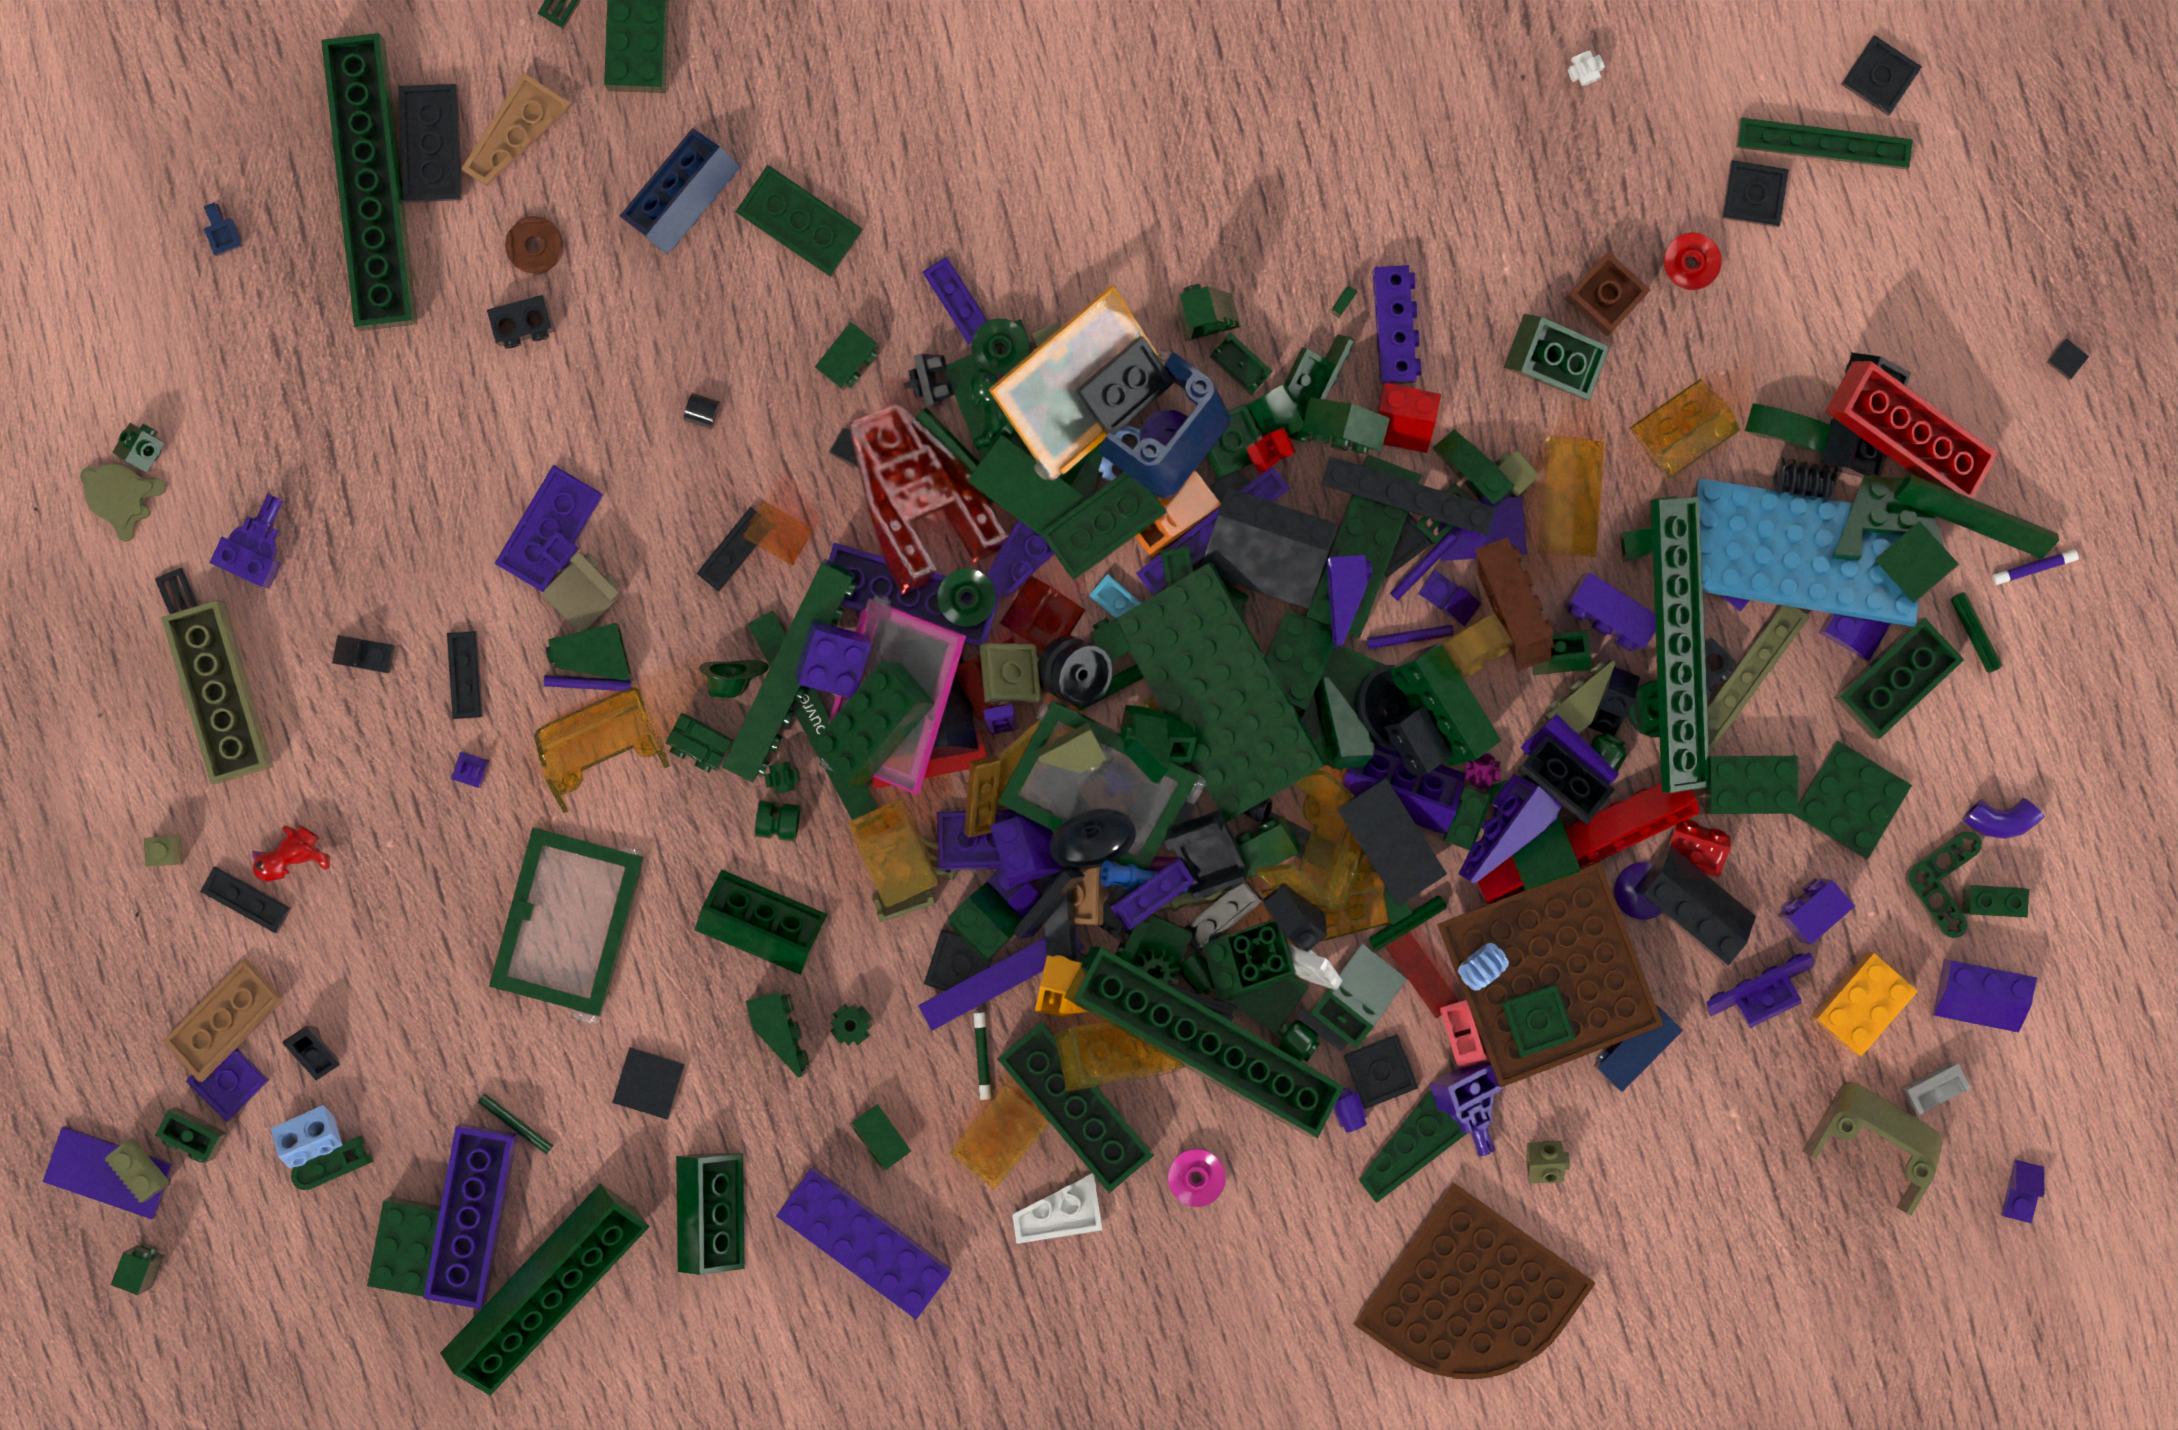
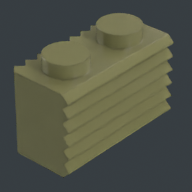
[105,1138,170,1203]

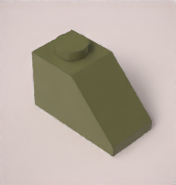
[1036,722,1107,773]

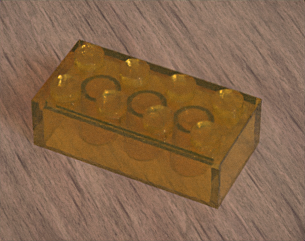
[1055,1022,1185,1092]

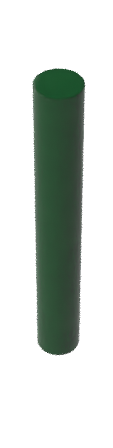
[478,1093,553,1155]

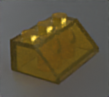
[1630,379,1740,479]

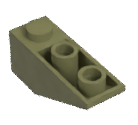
[1543,660,1616,735]

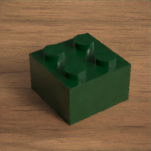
[1302,398,1390,455]

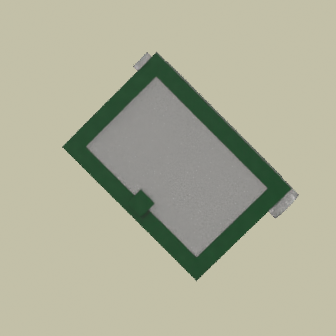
[997,700,1206,870]
[489,827,644,1025]

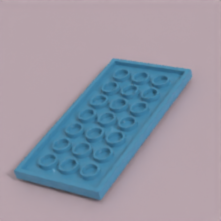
[1695,478,1919,627]

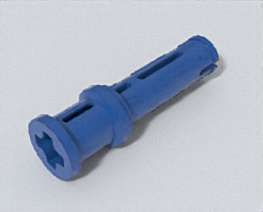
[1100,860,1188,894]

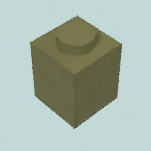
[1495,450,1540,497]
[144,835,183,867]

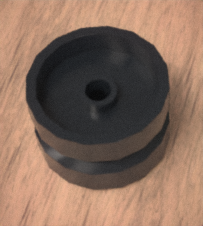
[1038,635,1113,707]

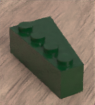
[1177,284,1241,342]

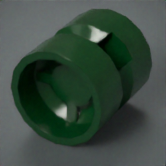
[755,800,801,842]

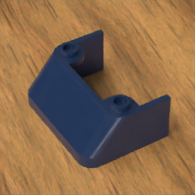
[1098,352,1231,499]

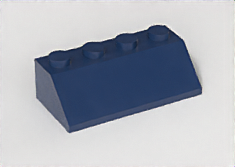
[620,128,741,255]

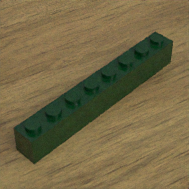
[722,559,857,783]

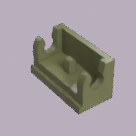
[872,876,936,922]

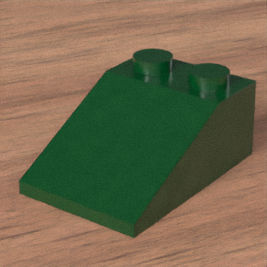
[1503,314,1610,401]

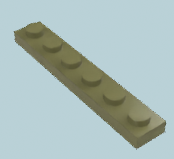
[1707,605,1810,754]

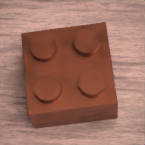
[1565,251,1651,336]

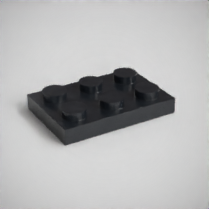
[1075,336,1175,436]

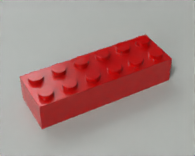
[1825,361,1998,499]

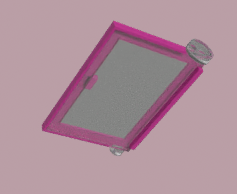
[819,595,966,794]

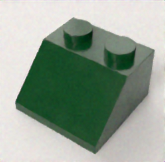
[946,881,1023,963]

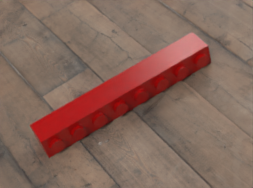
[1476,782,1700,905]

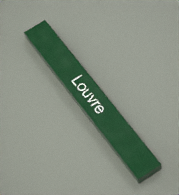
[747,611,882,827]

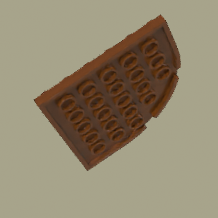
[1353,1182,1596,1380]

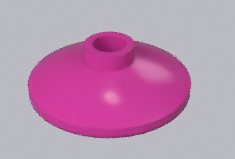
[1168,1149,1226,1207]

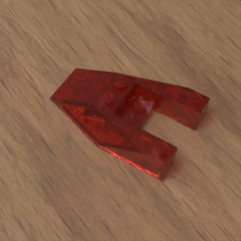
[849,403,1008,594]

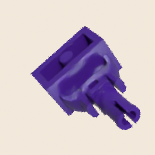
[209,493,284,589]
[1429,1062,1503,1156]

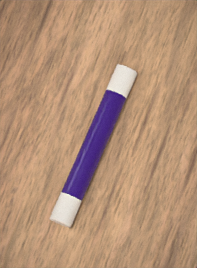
[1992,549,2079,585]

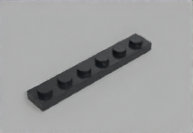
[1321,456,1496,536]

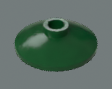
[971,318,1029,376]
[937,568,996,627]

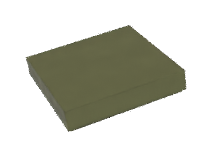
[980,643,1041,703]

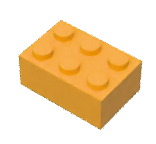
[1811,952,1918,1057]

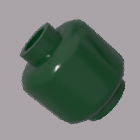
[1590,732,1628,773]
[1276,1020,1320,1062]

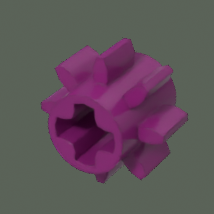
[1465,753,1501,789]

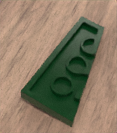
[1358,1088,1468,1203]

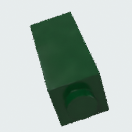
[546,623,633,681]

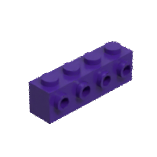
[1372,265,1421,385]

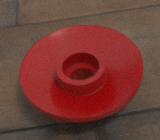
[1664,232,1722,290]

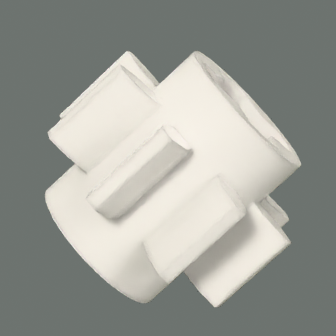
[1567,51,1605,86]

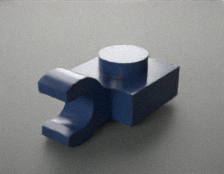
[203,202,243,256]

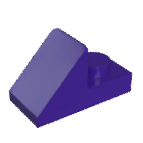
[1418,570,1481,627]
[988,868,1042,918]
[2001,1159,2045,1224]

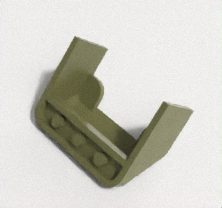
[1802,1082,1943,1215]

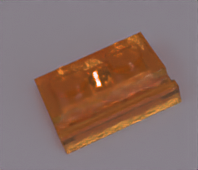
[742,500,814,565]

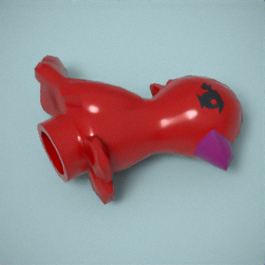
[252,825,330,882]

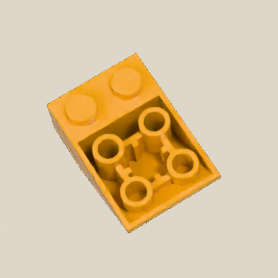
[1035,955,1087,1017]

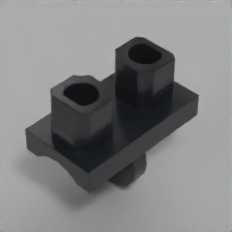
[903,354,954,407]

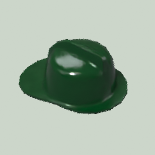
[699,660,769,698]

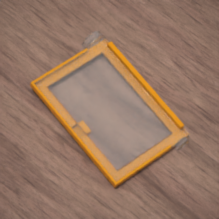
[988,286,1170,481]

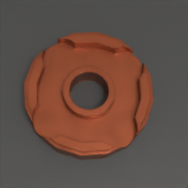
[505,216,564,274]

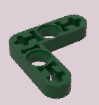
[1906,832,1982,938]

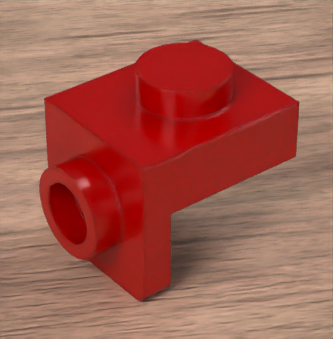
[1246,428,1296,473]

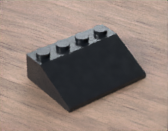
[1200,488,1338,609]

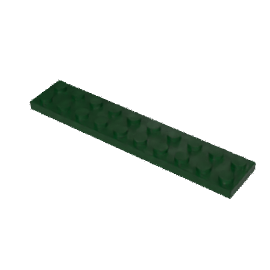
[1651,497,1710,793]

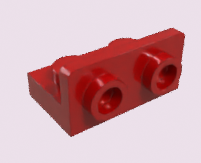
[1667,819,1731,878]

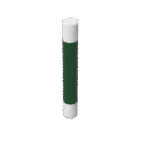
[973,1012,991,1100]

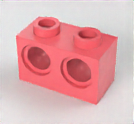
[1440,1000,1488,1070]

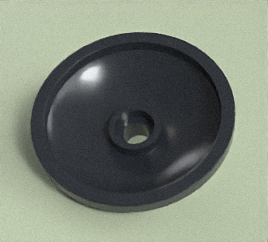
[1357,665,1410,751]
[1049,808,1136,870]

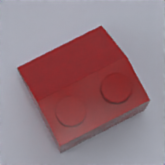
[1377,382,1441,454]

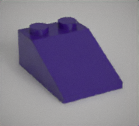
[1326,555,1372,648]

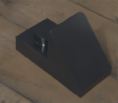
[332,635,395,674]
[283,1025,340,1081]

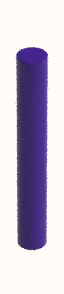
[1390,531,1458,601]
[1367,625,1454,649]
[544,675,631,692]

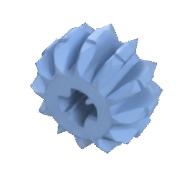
[1458,943,1509,990]

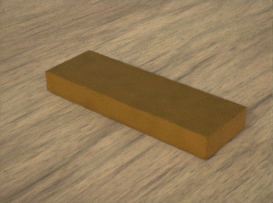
[964,755,1001,838]

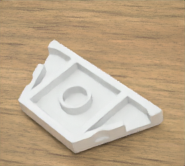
[1288,943,1342,990]

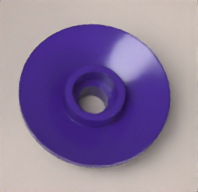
[1614,862,1661,920]

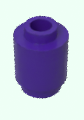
[1333,1087,1367,1133]

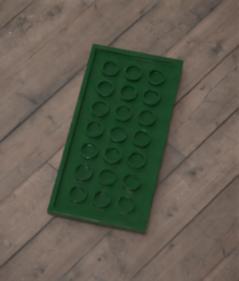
[1116,562,1326,822]

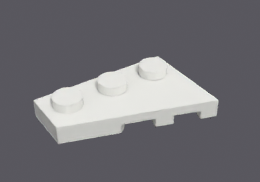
[1012,1173,1103,1244]

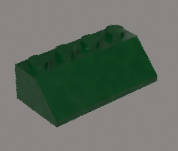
[694,870,827,975]
[676,1153,745,1275]

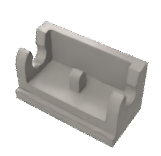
[1901,1061,1970,1117]

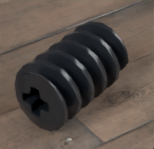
[1773,457,1837,503]

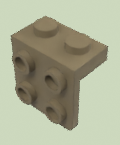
[543,552,623,632]

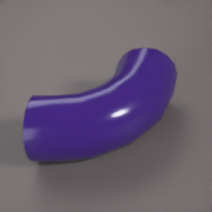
[1962,798,2045,839]

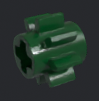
[764,762,800,794]

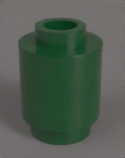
[1178,952,1215,995]

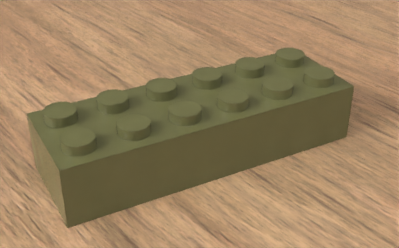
[161,600,274,784]

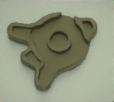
[80,464,166,542]

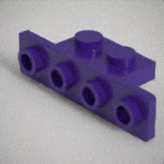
[1706,952,1814,1028]

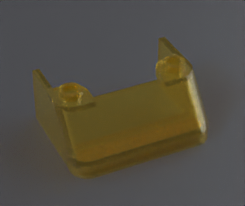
[534,687,670,813]
[1255,770,1364,910]

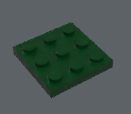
[1792,741,1912,859]

